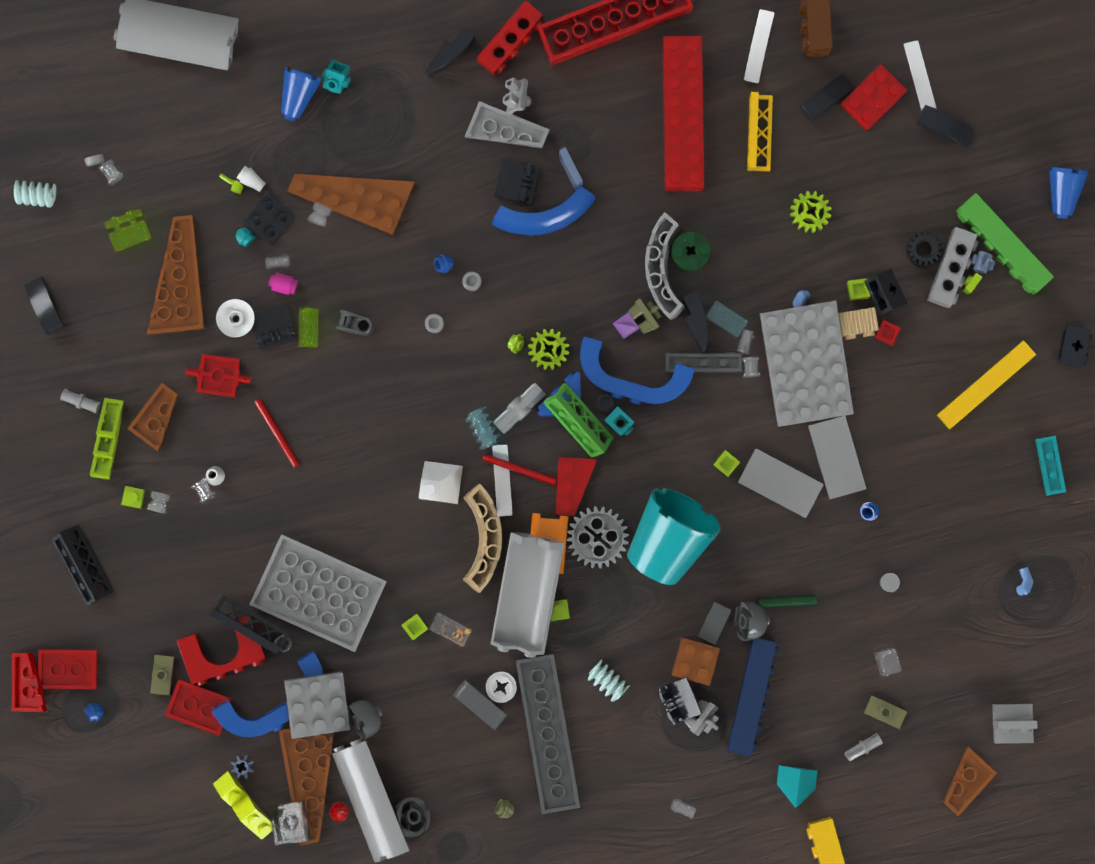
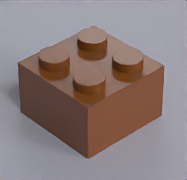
[671,637,720,686]

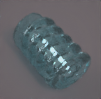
[465,406,500,450]

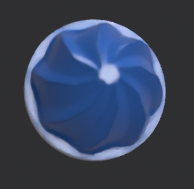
[434,254,454,273]
[860,502,879,521]
[84,703,104,722]

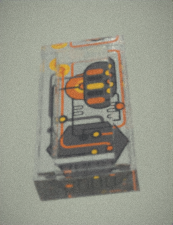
[429,612,472,647]

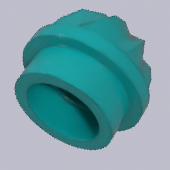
[236,227,256,248]

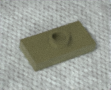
[150,655,175,695]
[863,695,907,729]

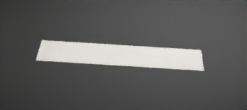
[904,40,937,111]

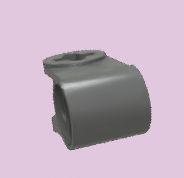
[335,310,374,336]

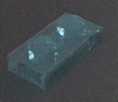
[706,301,748,338]

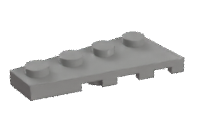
[465,101,550,148]

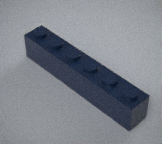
[727,638,779,757]

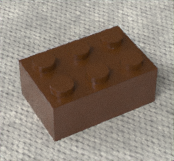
[799,0,832,58]

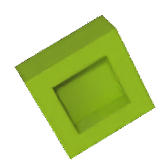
[962,273,982,295]
[847,278,870,301]
[713,450,740,477]
[121,486,145,509]
[550,599,570,621]
[402,614,428,640]

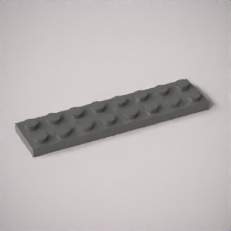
[516,654,580,814]

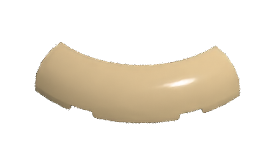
[463,484,502,593]

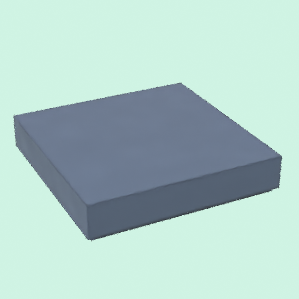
[559,147,583,190]

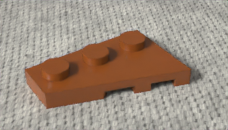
[127,383,178,452]
[943,747,997,816]

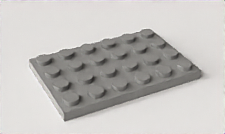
[760,300,854,427]
[249,534,387,652]

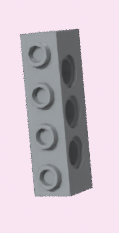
[927,227,978,308]

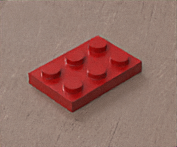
[840,64,908,131]
[38,649,98,689]
[165,679,234,736]

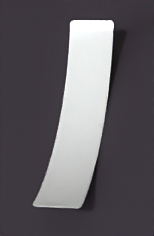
[744,9,774,83]
[492,445,512,517]

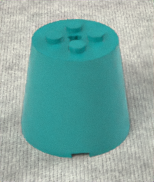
[627,488,721,585]

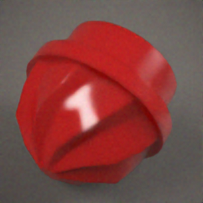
[329,802,349,822]

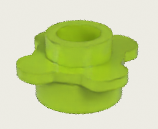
[508,334,524,354]

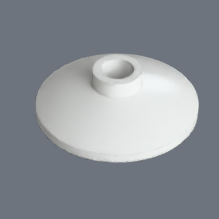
[216,299,255,337]

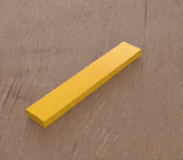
[937,340,1036,429]

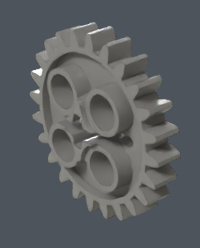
[567,506,629,569]

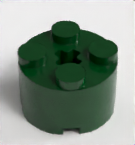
[671,231,710,272]

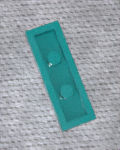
[1035,436,1066,496]

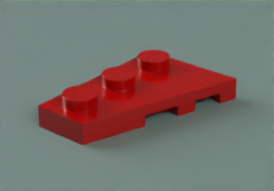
[555,457,597,516]
[12,653,47,712]

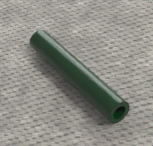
[758,595,817,608]

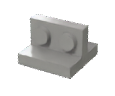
[992,704,1037,744]

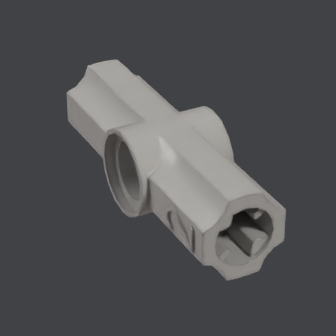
[493,383,546,434]

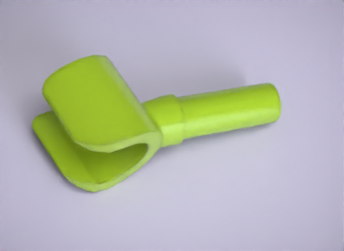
[219,173,243,194]

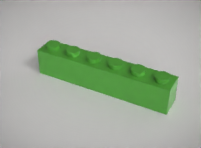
[956,193,1054,295]

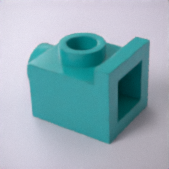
[604,406,634,437]

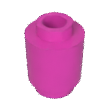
[269,272,298,295]

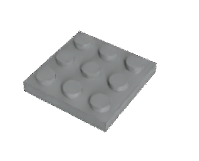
[284,671,350,739]

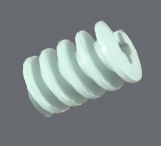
[14,180,56,207]
[588,659,630,702]

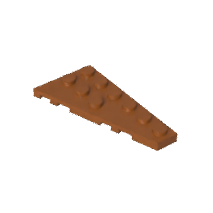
[287,174,415,235]
[147,215,205,335]
[279,728,335,846]

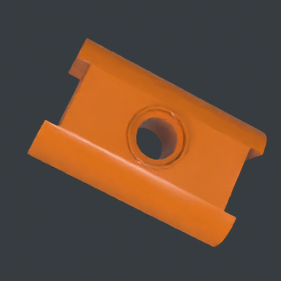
[530,513,569,574]

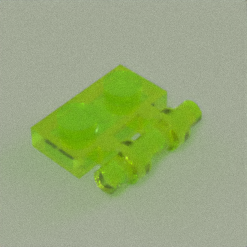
[104,209,152,253]

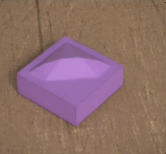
[613,313,639,340]

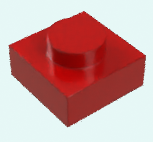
[874,320,901,346]

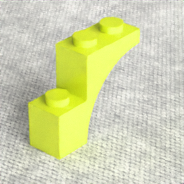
[213,771,276,839]

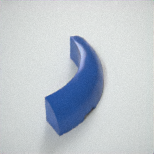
[492,186,596,236]

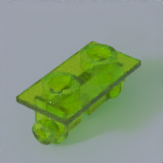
[299,308,319,347]

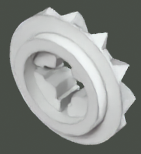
[486,672,517,703]

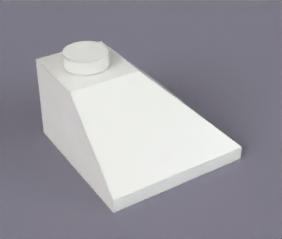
[419,461,463,504]

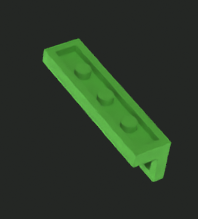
[544,383,613,458]

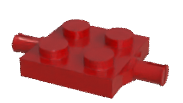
[186,354,252,398]

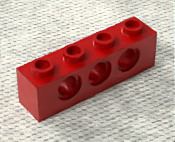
[477,1,544,76]

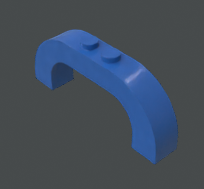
[580,336,695,405]
[212,651,323,737]

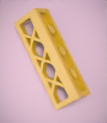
[747,92,773,172]

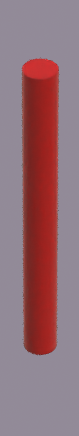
[254,398,300,467]
[482,453,557,486]

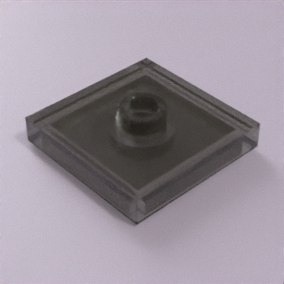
[269,801,312,845]

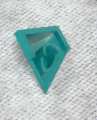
[777,765,818,808]

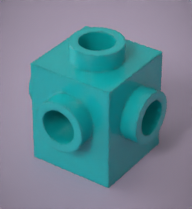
[322,60,350,94]

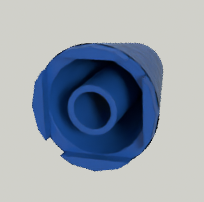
[281,66,322,121]
[1049,166,1088,219]

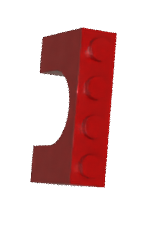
[177,615,267,686]

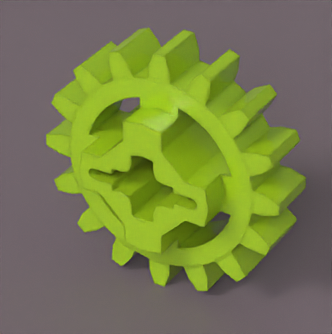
[790,191,832,233]
[528,329,569,370]

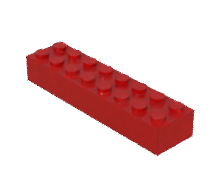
[537,0,693,66]
[663,36,704,191]

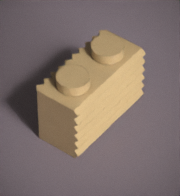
[838,307,879,340]

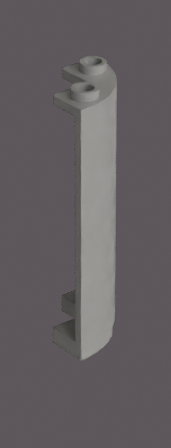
[114,0,239,70]
[491,532,565,658]
[332,738,410,863]

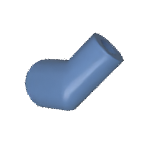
[793,290,810,307]
[1016,567,1033,596]

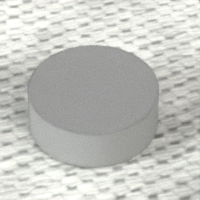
[85,154,105,167]
[462,272,482,291]
[425,314,444,334]
[880,573,900,592]

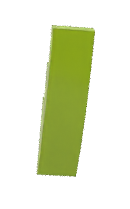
[90,398,124,480]

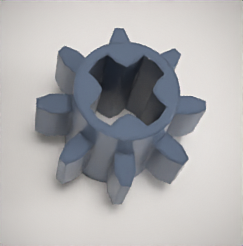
[971,251,995,274]
[231,755,254,779]

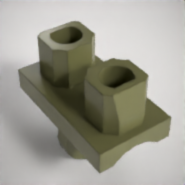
[628,299,662,334]

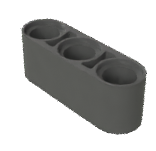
[452,679,508,730]

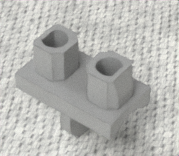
[503,77,531,115]
[685,700,719,736]

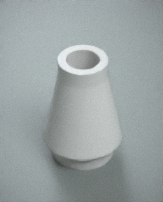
[237,166,266,192]
[206,466,225,485]

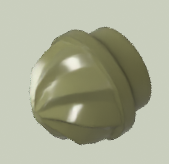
[495,799,514,819]

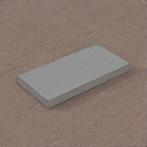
[808,416,866,500]
[738,449,824,518]

